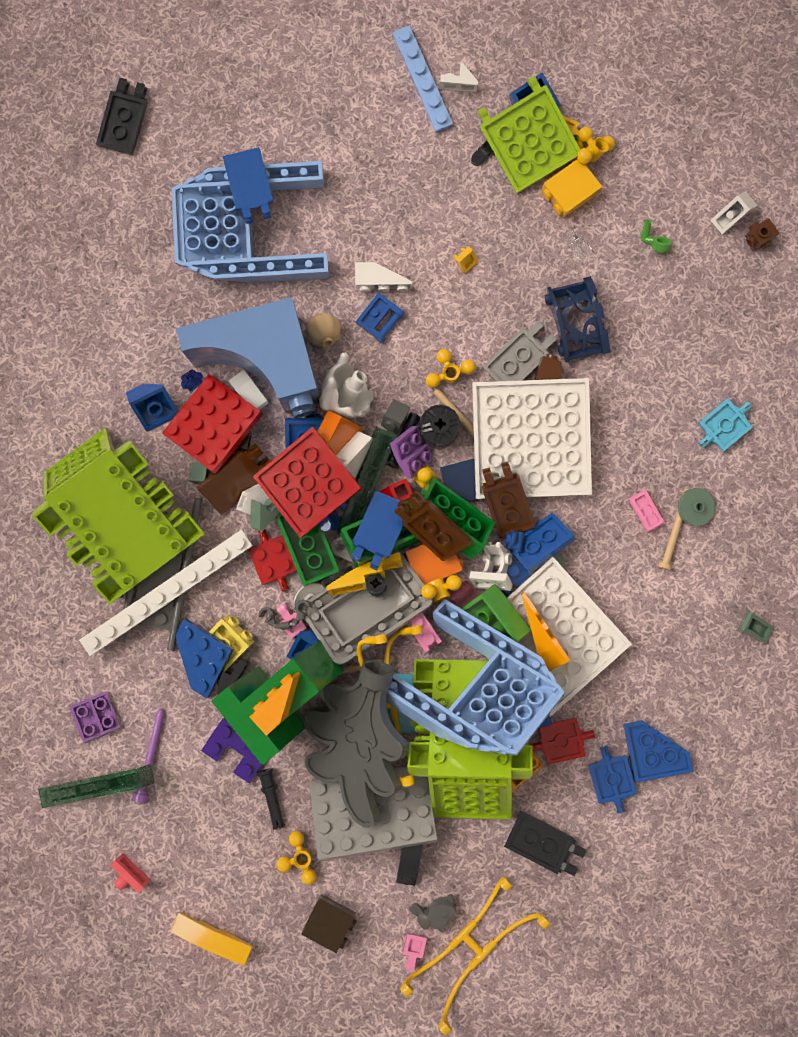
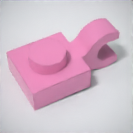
[277,603,307,638]
[403,933,427,972]

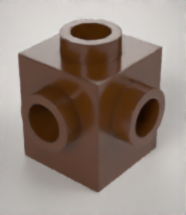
[745,218,779,251]

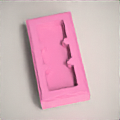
[628,489,665,532]

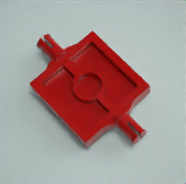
[248,529,297,591]
[529,717,595,765]

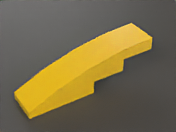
[326,552,403,597]
[171,913,253,966]

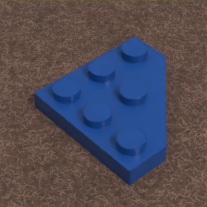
[175,618,234,698]
[623,720,693,783]

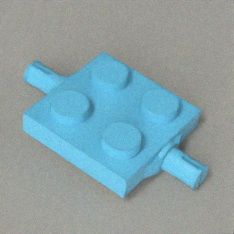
[697,398,753,452]

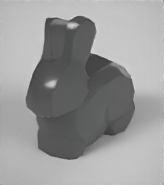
[409,894,457,933]

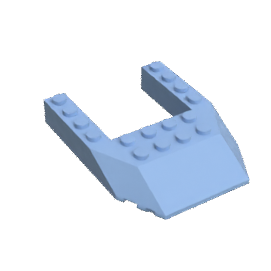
[171,161,330,283]
[386,599,564,756]

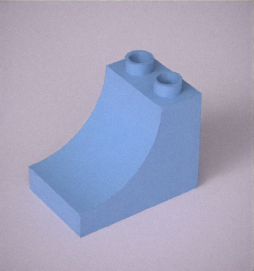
[176,297,320,418]

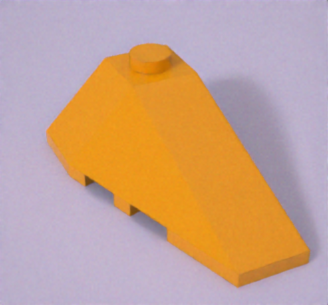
[521,592,570,671]

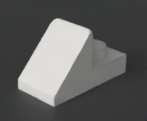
[440,63,478,92]

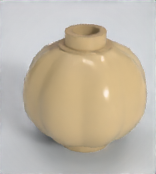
[306,313,341,348]

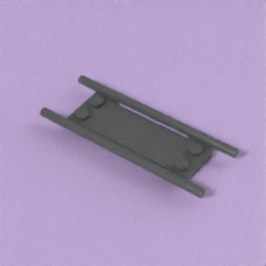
[117,497,202,651]

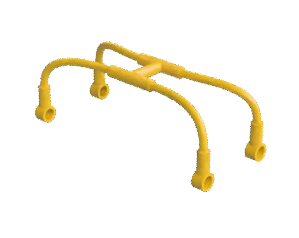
[357,625,423,787]
[400,876,551,1036]

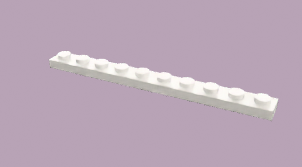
[79,530,253,656]

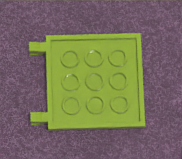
[477,75,581,193]

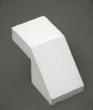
[229,370,268,410]

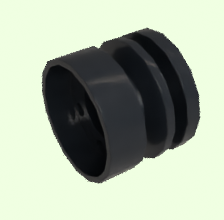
[419,404,460,449]

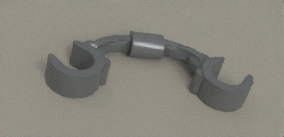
[258,600,313,630]

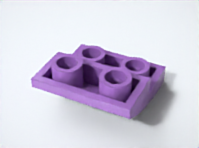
[390,426,433,479]
[69,691,120,743]

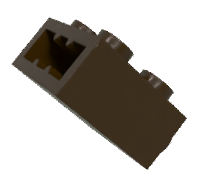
[301,894,357,953]

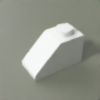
[710,191,758,234]

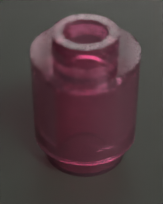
[447,580,475,607]

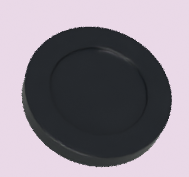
[321,566,353,587]

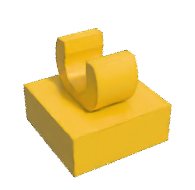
[454,246,479,274]

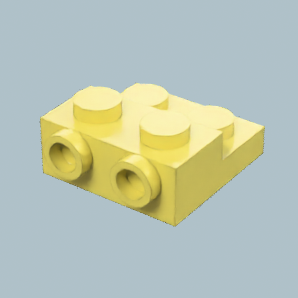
[209,615,254,671]

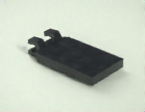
[96,77,148,156]
[504,811,586,877]

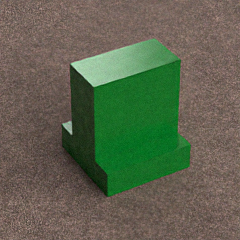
[211,640,345,765]

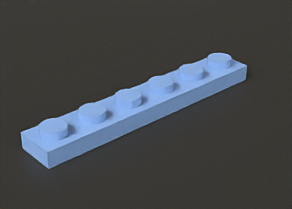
[393,25,453,133]

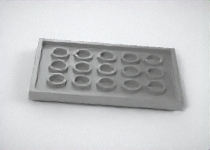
[309,766,438,862]

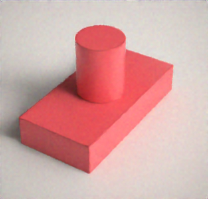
[110,853,151,893]

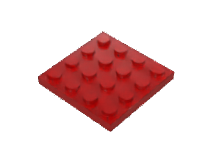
[162,374,263,475]
[253,427,362,538]

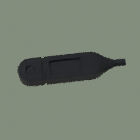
[471,140,493,166]

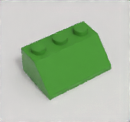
[461,584,531,642]

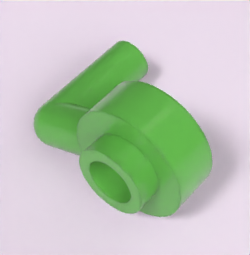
[641,219,672,254]

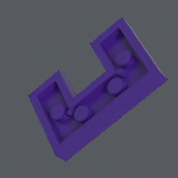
[201,718,262,783]

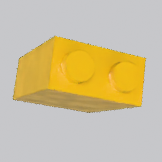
[542,159,602,218]

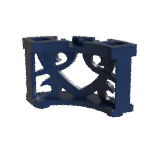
[545,276,610,363]

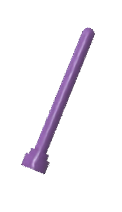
[132,709,165,803]

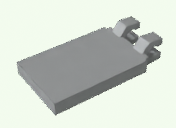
[482,321,557,382]

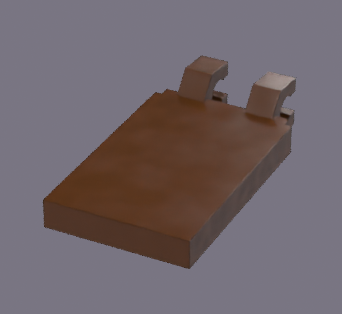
[196,444,271,515]
[482,461,536,539]
[394,490,472,561]

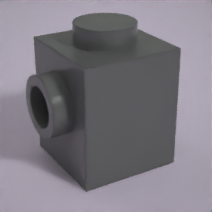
[381,399,411,434]

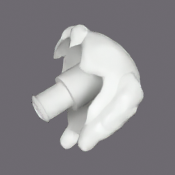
[319,352,374,419]

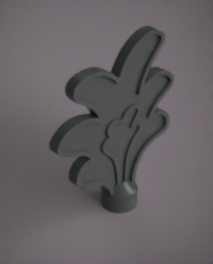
[302,660,409,827]

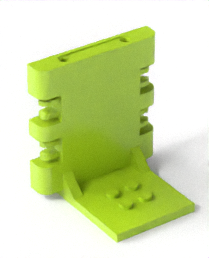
[32,427,205,605]
[407,659,533,820]

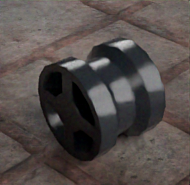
[366,574,387,598]

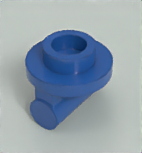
[504,530,524,552]

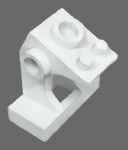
[469,542,512,591]

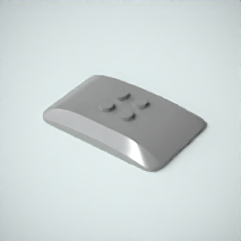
[302,551,433,665]

